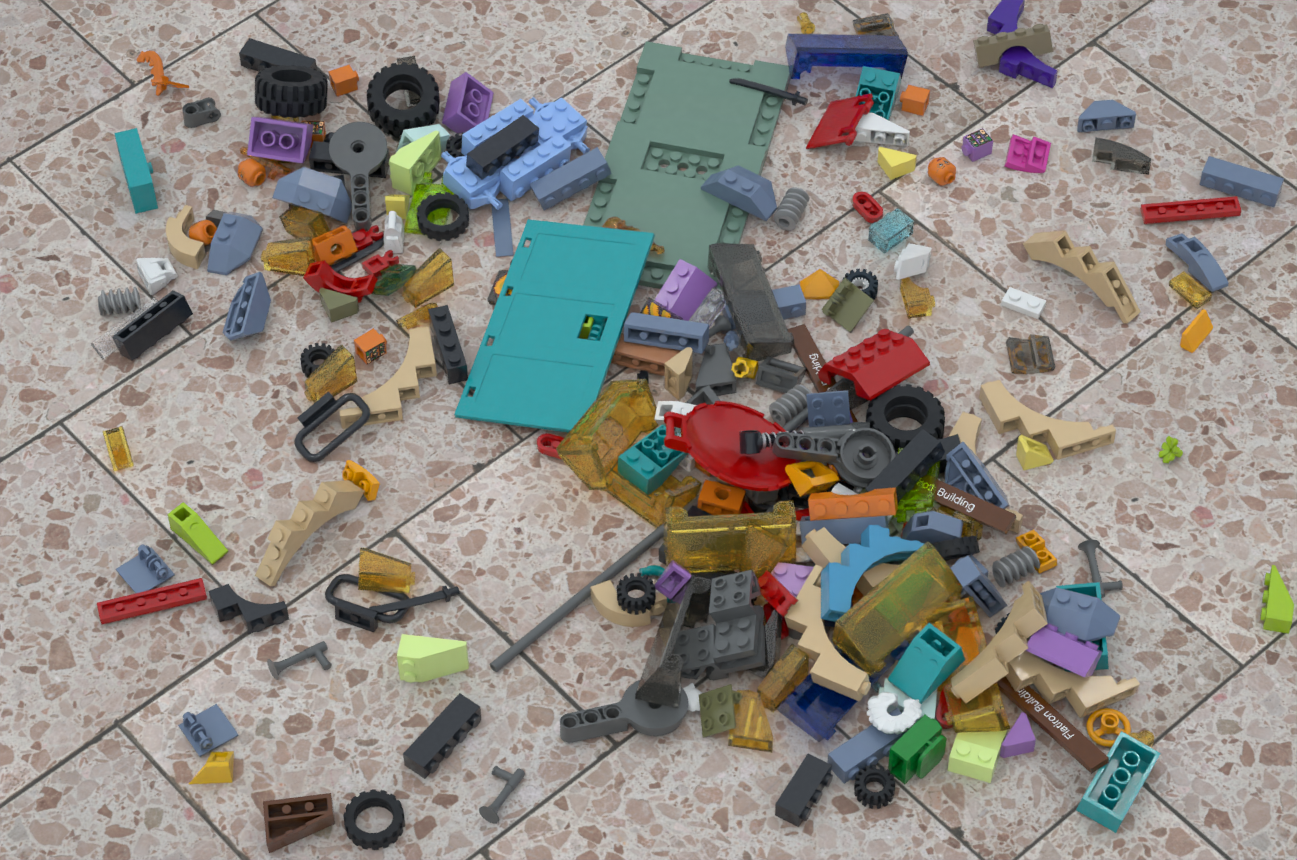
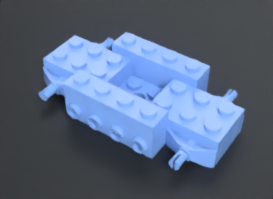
[441,97,590,210]

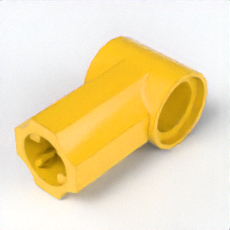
[731,357,759,379]

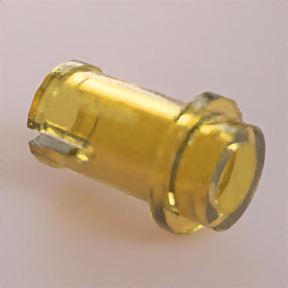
[797,12,815,35]

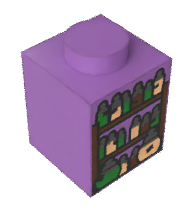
[962,128,993,162]

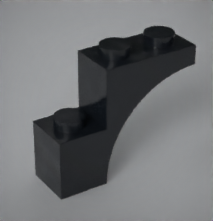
[209,584,289,634]

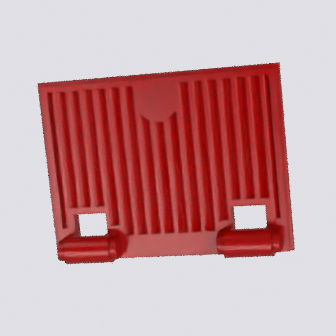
[806,94,874,149]

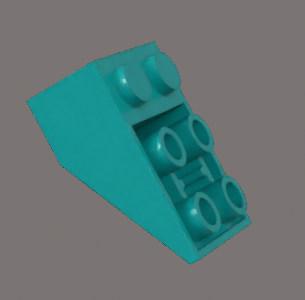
[855,66,901,121]
[618,424,688,496]
[888,623,965,704]

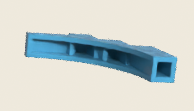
[821,525,929,623]

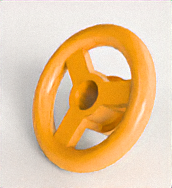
[1086,708,1131,747]

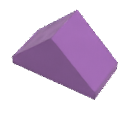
[655,560,692,600]
[1000,712,1036,758]

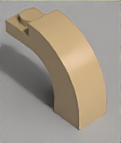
[166,205,206,269]
[590,580,667,627]

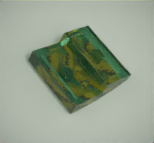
[372,264,416,296]

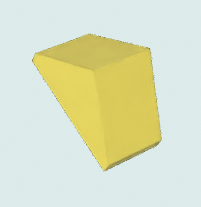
[877,146,917,180]
[385,194,410,219]
[1016,435,1054,471]

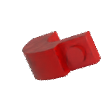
[303,260,378,303]

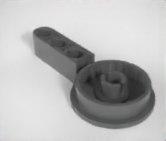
[329,122,387,231]
[772,428,896,489]
[560,677,688,743]

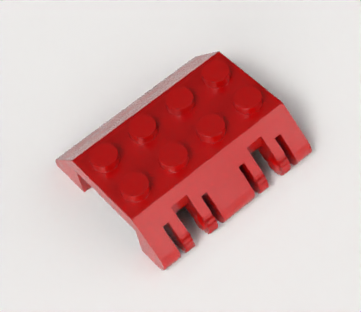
[818,329,930,401]

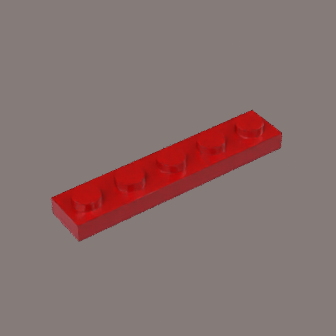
[1140,196,1241,224]
[97,578,207,625]

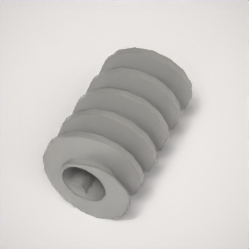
[774,187,810,231]
[98,287,141,315]
[769,384,811,427]
[992,546,1040,588]

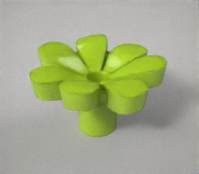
[1159,436,1183,463]

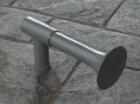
[704,315,731,355]
[1078,540,1123,598]
[267,641,332,680]
[479,766,525,824]

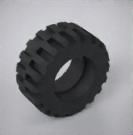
[367,62,440,137]
[255,65,328,118]
[866,384,945,453]

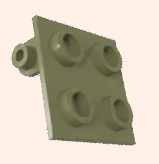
[822,278,874,333]
[699,684,742,738]

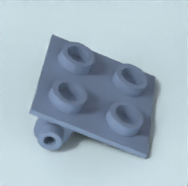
[806,390,850,427]
[116,544,175,593]
[178,704,239,757]

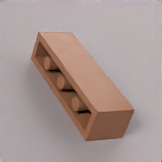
[611,333,681,376]

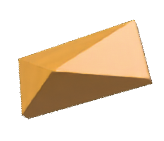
[799,269,839,299]

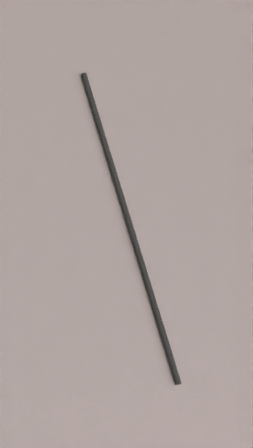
[490,325,914,672]

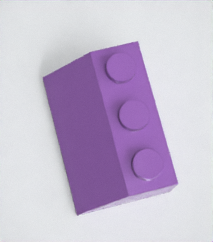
[442,72,494,134]
[247,116,313,163]
[649,259,718,322]
[1026,623,1102,677]

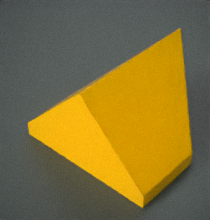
[189,751,234,784]

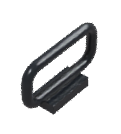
[294,391,370,462]
[325,574,410,632]

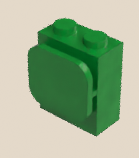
[888,714,947,784]

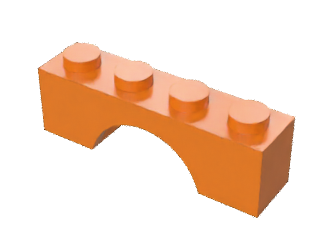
[808,488,898,521]

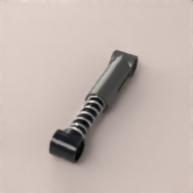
[739,422,870,454]

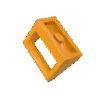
[785,461,839,497]

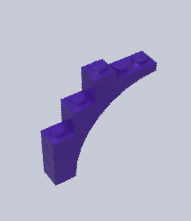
[987,0,1058,88]

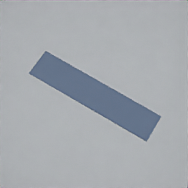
[491,198,514,257]

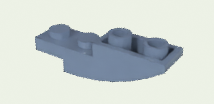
[1166,233,1229,292]

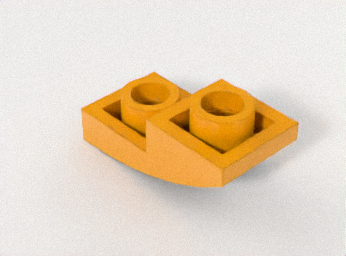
[342,460,380,501]
[1016,529,1057,574]

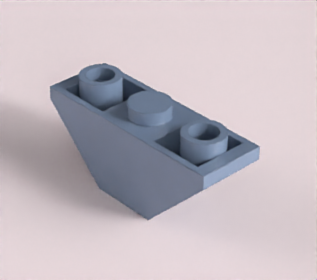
[1077,100,1136,132]
[901,511,963,544]

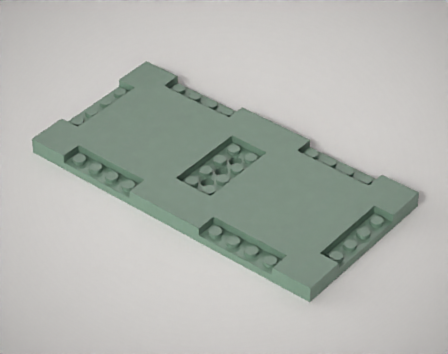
[583,41,792,301]

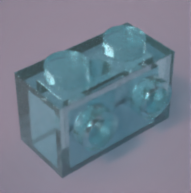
[868,208,914,254]

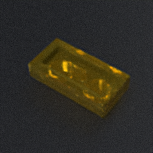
[1169,271,1212,309]
[396,303,438,329]

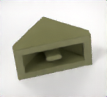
[319,288,359,323]

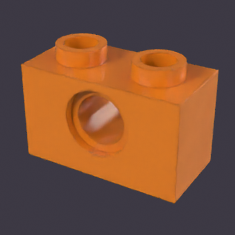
[309,225,358,266]
[697,479,746,519]

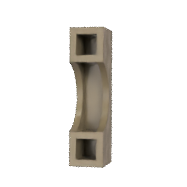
[973,24,1053,68]

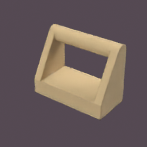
[665,347,693,400]

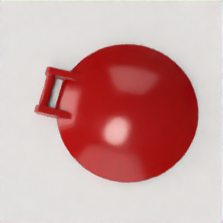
[664,401,801,491]

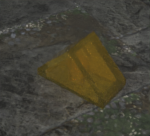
[102,426,134,471]

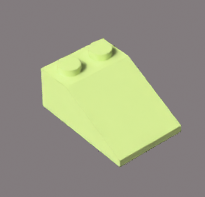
[389,131,442,195]
[397,634,469,683]
[947,715,1009,783]

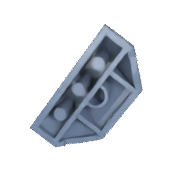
[701,165,777,221]
[272,167,352,224]
[207,212,263,276]
[223,272,271,341]
[945,442,1010,509]
[1040,587,1120,643]

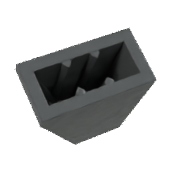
[696,343,737,396]

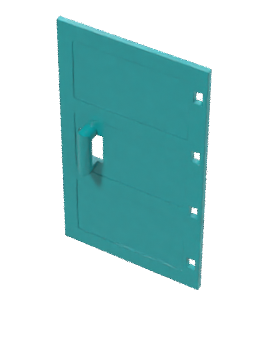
[454,219,655,435]

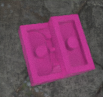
[1004,134,1051,173]

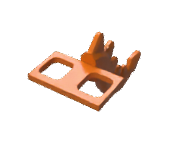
[137,50,189,96]

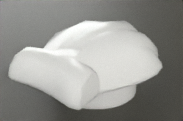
[683,683,702,712]

